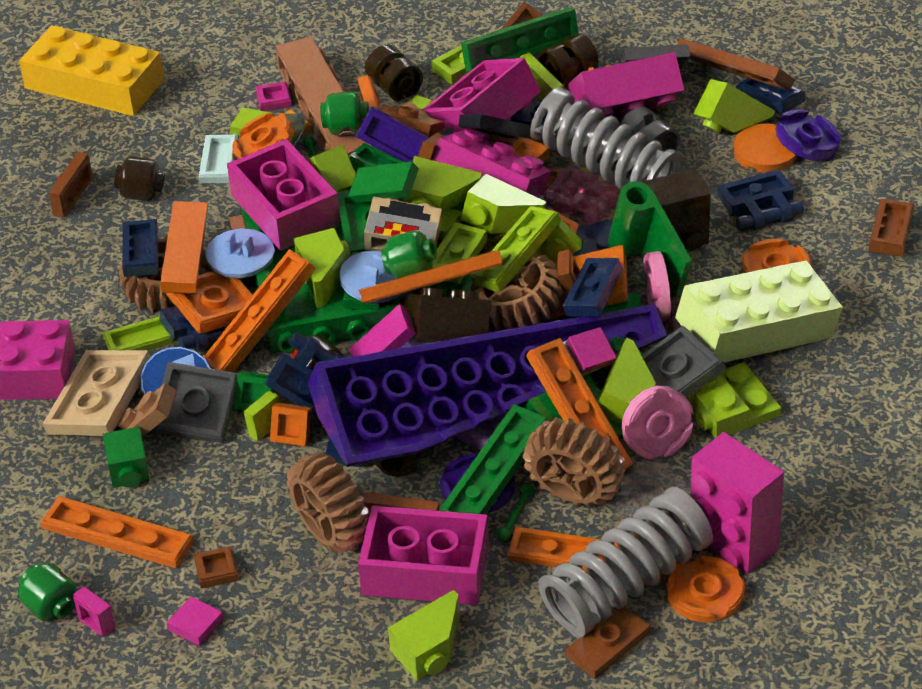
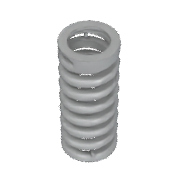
[530,87,681,190]
[538,486,713,638]

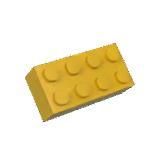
[19,25,164,116]

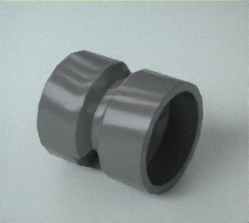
[620,106,680,152]

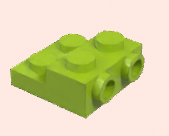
[687,362,781,438]

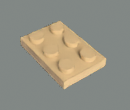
[42,350,151,436]

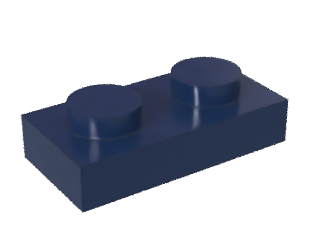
[563,258,623,317]

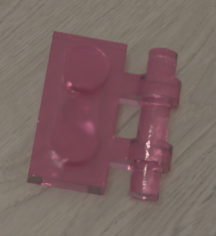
[543,166,618,224]

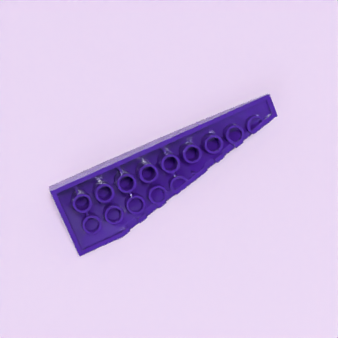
[308,304,667,467]

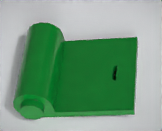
[608,181,692,306]

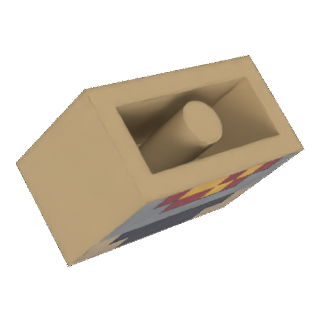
[364,197,442,251]

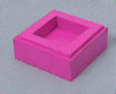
[255,82,292,111]
[566,327,617,374]
[73,586,116,637]
[167,597,223,646]

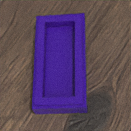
[355,106,429,162]

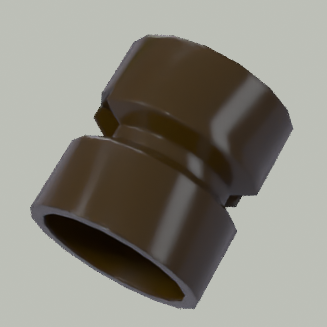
[538,33,599,86]
[364,44,423,102]

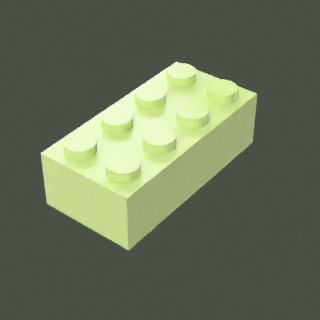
[675,260,843,363]

